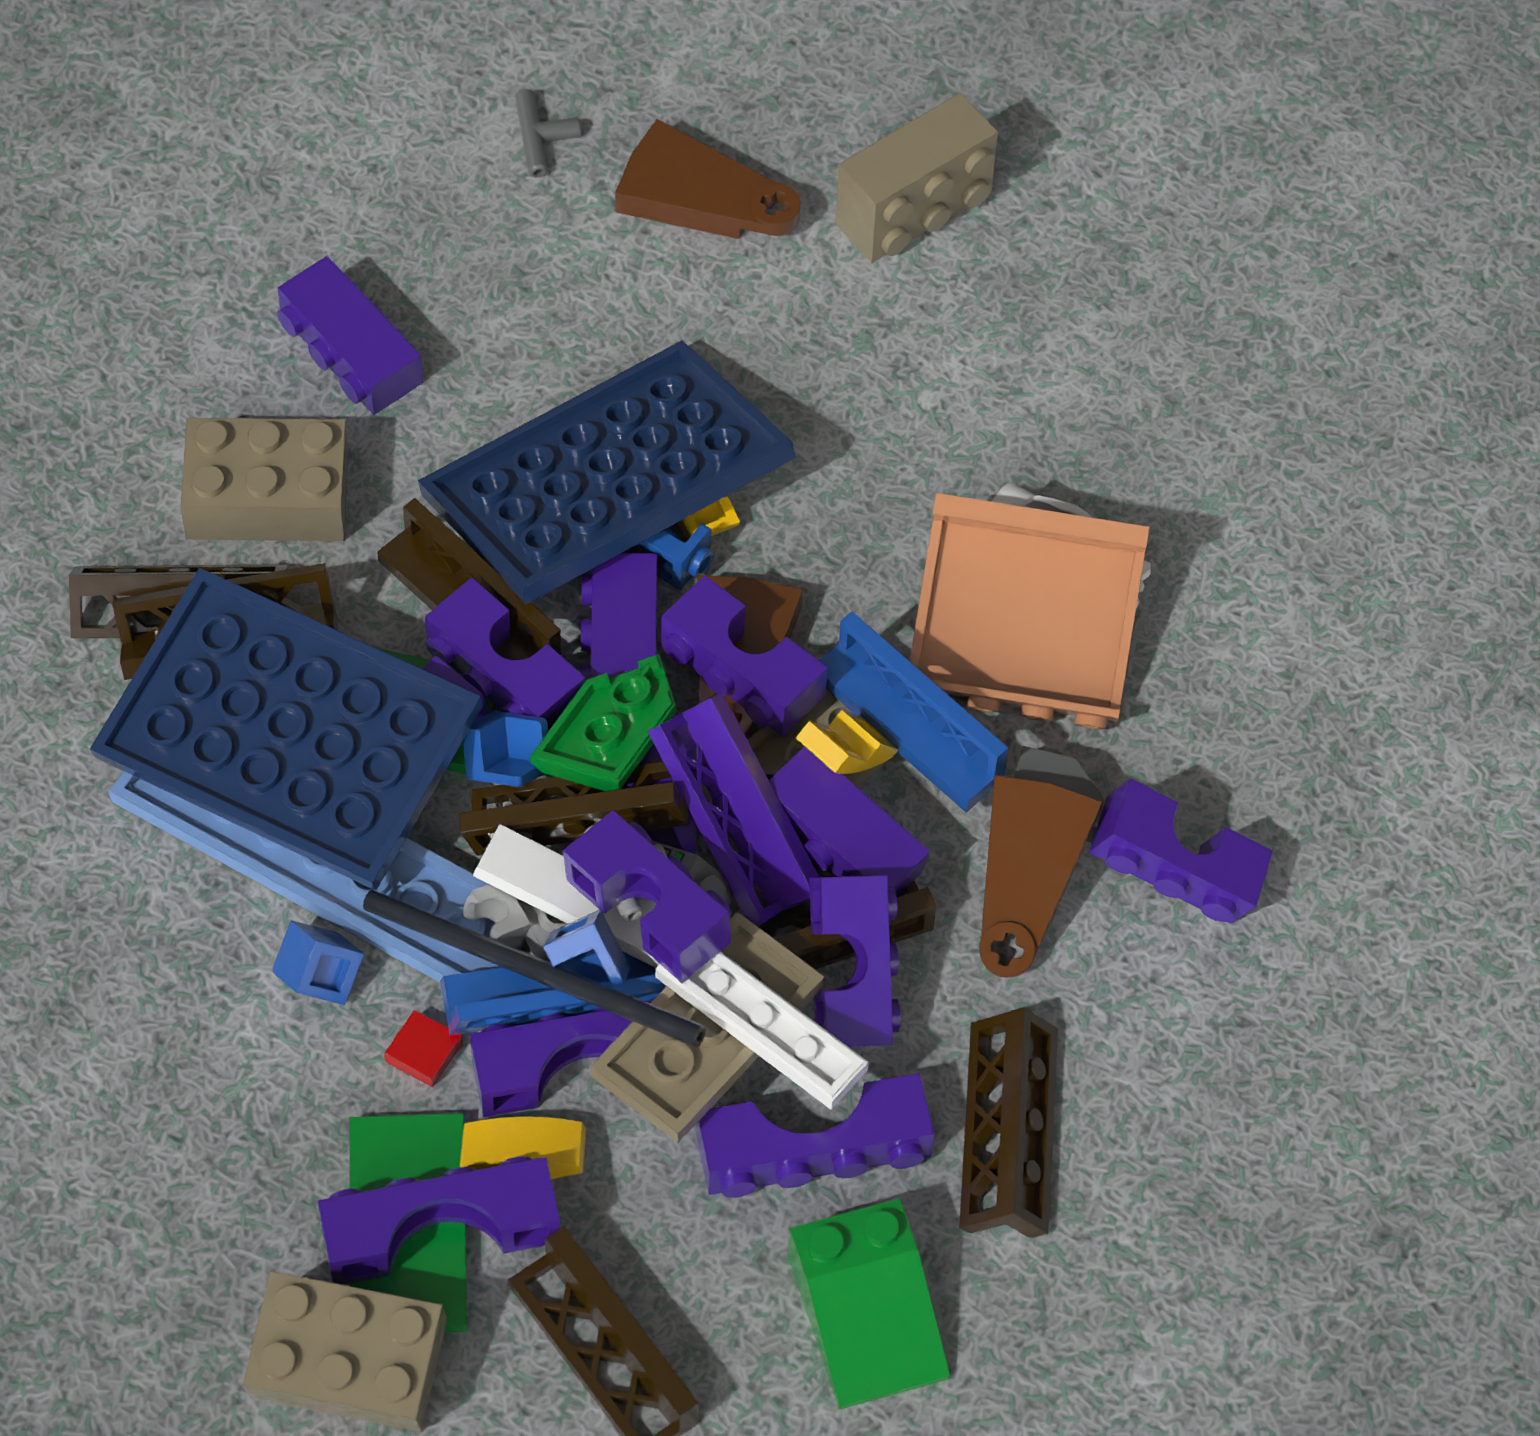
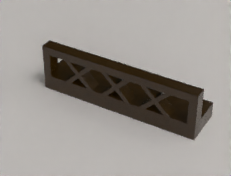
[377,498,561,660]
[112,563,338,680]
[69,565,288,638]
[460,761,689,855]
[757,880,936,969]
[959,1007,1058,1238]
[508,1226,699,1436]

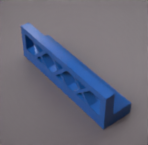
[818,611,1008,813]
[440,951,666,1035]

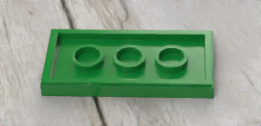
[349,1113,467,1333]

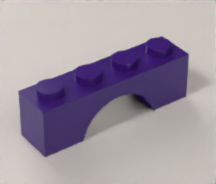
[470,997,656,1118]
[696,1073,934,1198]
[318,1156,560,1285]

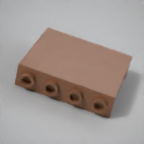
[910,493,1150,730]

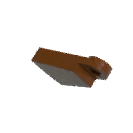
[615,119,801,239]
[697,575,803,739]
[979,775,1103,978]

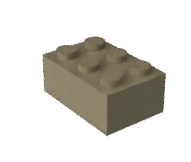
[835,92,998,263]
[180,418,349,541]
[243,1271,448,1432]

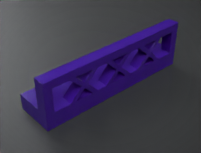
[648,692,819,926]

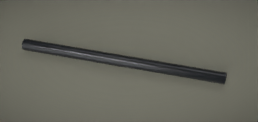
[363,890,706,1048]

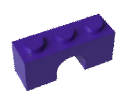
[661,576,828,737]
[425,578,585,731]
[1089,779,1273,923]
[563,810,732,983]
[809,875,901,1047]

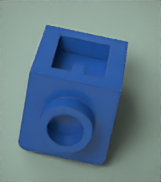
[629,523,714,591]

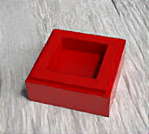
[384,1010,463,1088]

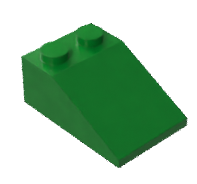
[788,1198,950,1410]

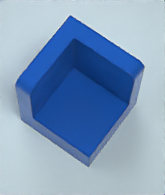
[463,710,548,787]
[543,910,631,987]
[272,920,364,1005]

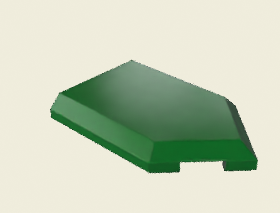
[529,654,677,791]

